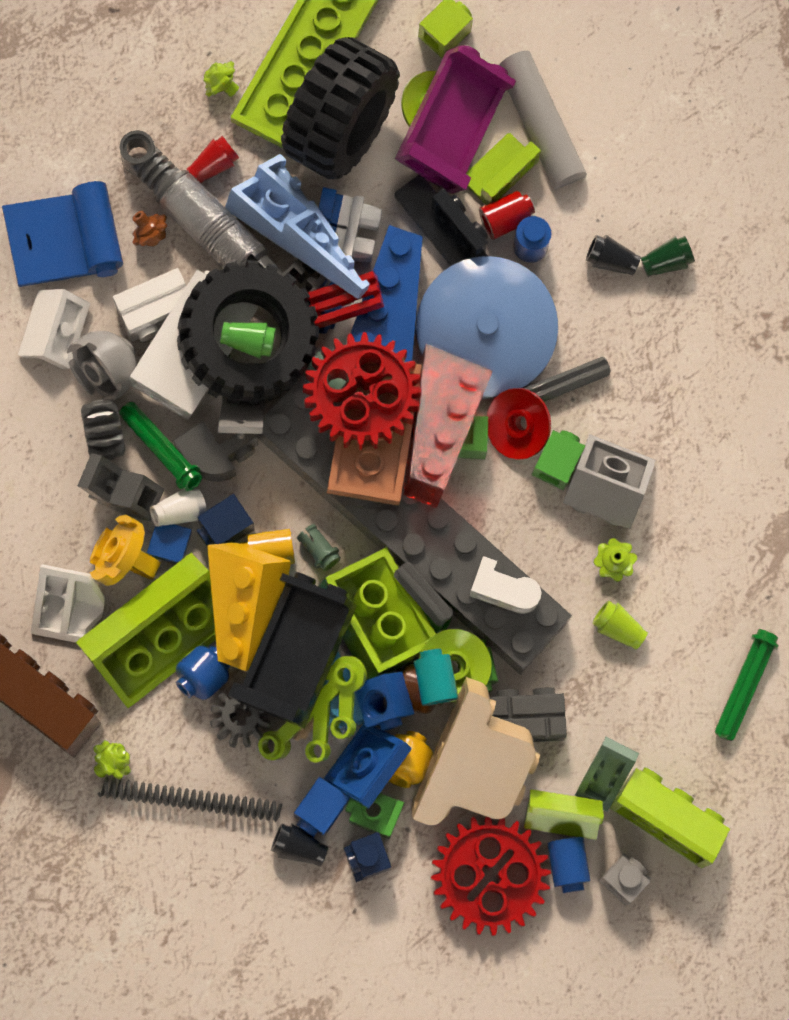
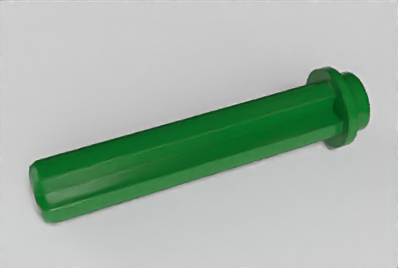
[119,401,202,491]
[715,629,779,741]

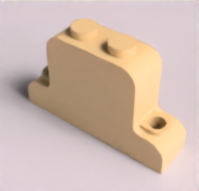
[411,677,540,825]

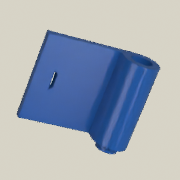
[2,181,123,287]

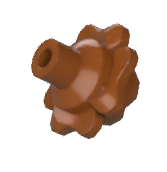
[132,211,167,247]

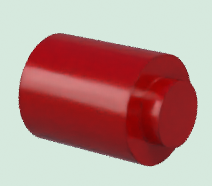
[479,191,535,240]

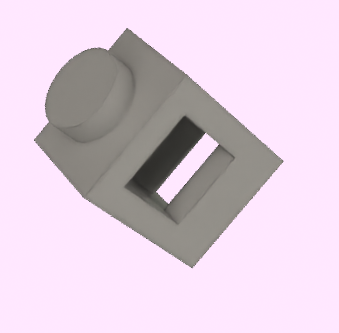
[599,853,651,906]

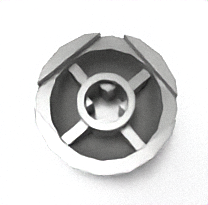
[67,331,137,401]

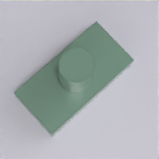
[575,737,639,812]

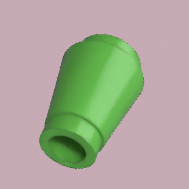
[220,322,276,359]

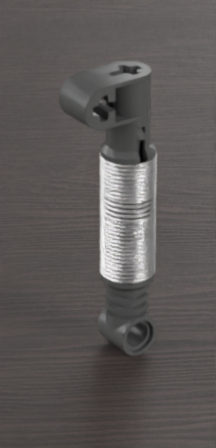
[119,130,328,304]

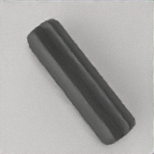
[394,562,454,626]

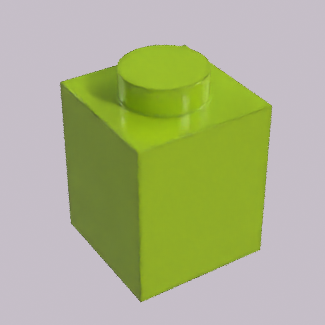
[418,0,473,59]

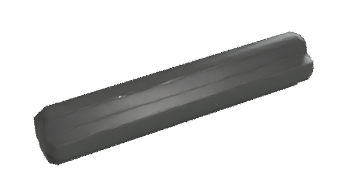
[523,357,611,402]

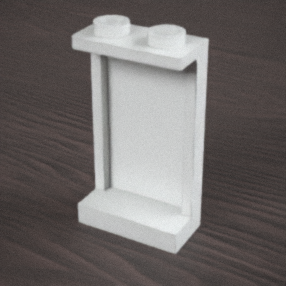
[129,269,258,420]

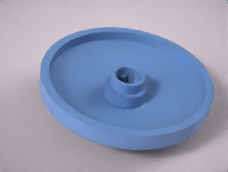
[416,256,558,399]

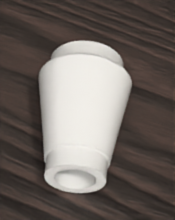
[150,488,206,527]

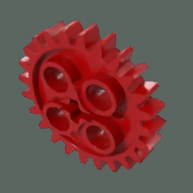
[303,332,422,450]
[430,816,551,936]

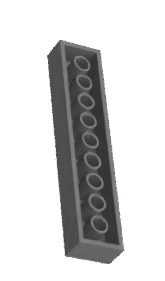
[256,375,572,675]

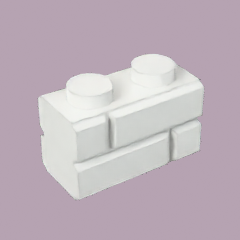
[113,268,186,342]

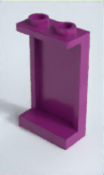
[394,45,516,194]

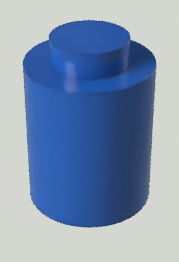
[513,216,552,263]
[547,837,591,893]

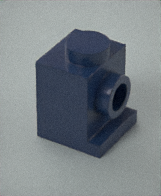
[343,832,391,883]

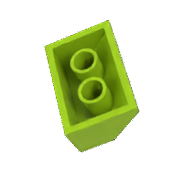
[319,547,436,680]
[610,767,730,868]

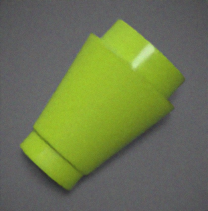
[592,600,648,650]

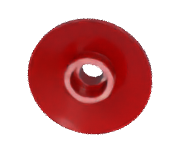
[486,388,551,460]

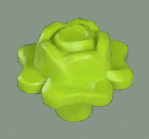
[203,61,239,97]
[593,538,637,582]
[93,740,131,780]

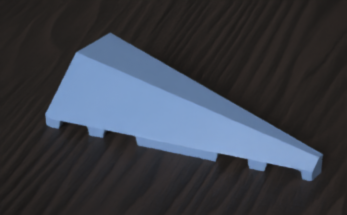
[225,154,370,299]

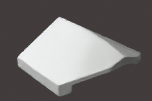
[31,564,105,643]

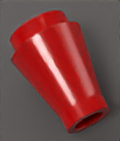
[186,136,239,183]

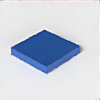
[324,723,412,809]

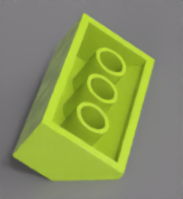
[76,553,216,708]

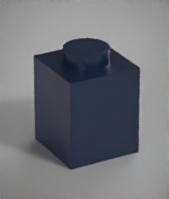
[196,493,255,547]

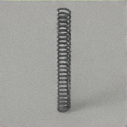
[98,777,282,822]

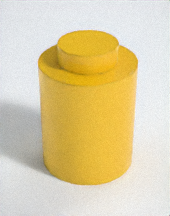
[241,528,295,565]

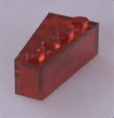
[403,344,493,508]

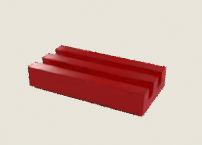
[308,271,384,329]

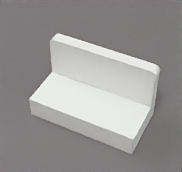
[18,289,90,369]

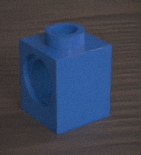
[356,672,414,731]
[294,776,350,837]

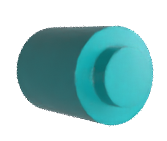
[414,649,459,706]

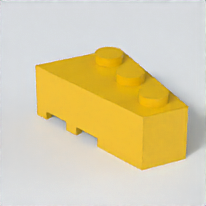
[207,542,291,671]

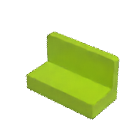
[466,133,541,205]
[524,789,604,840]

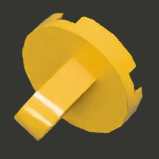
[90,515,161,586]

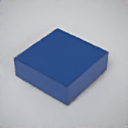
[147,524,192,564]

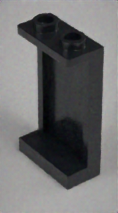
[228,572,357,729]

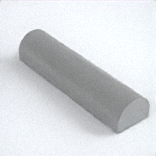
[499,51,587,190]

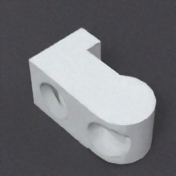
[469,556,541,614]

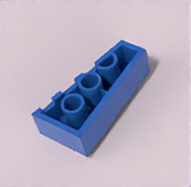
[351,225,423,362]

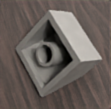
[563,434,656,529]

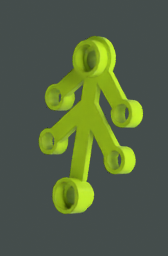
[258,656,367,763]

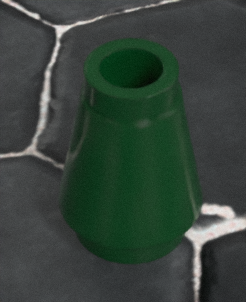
[641,236,695,277]

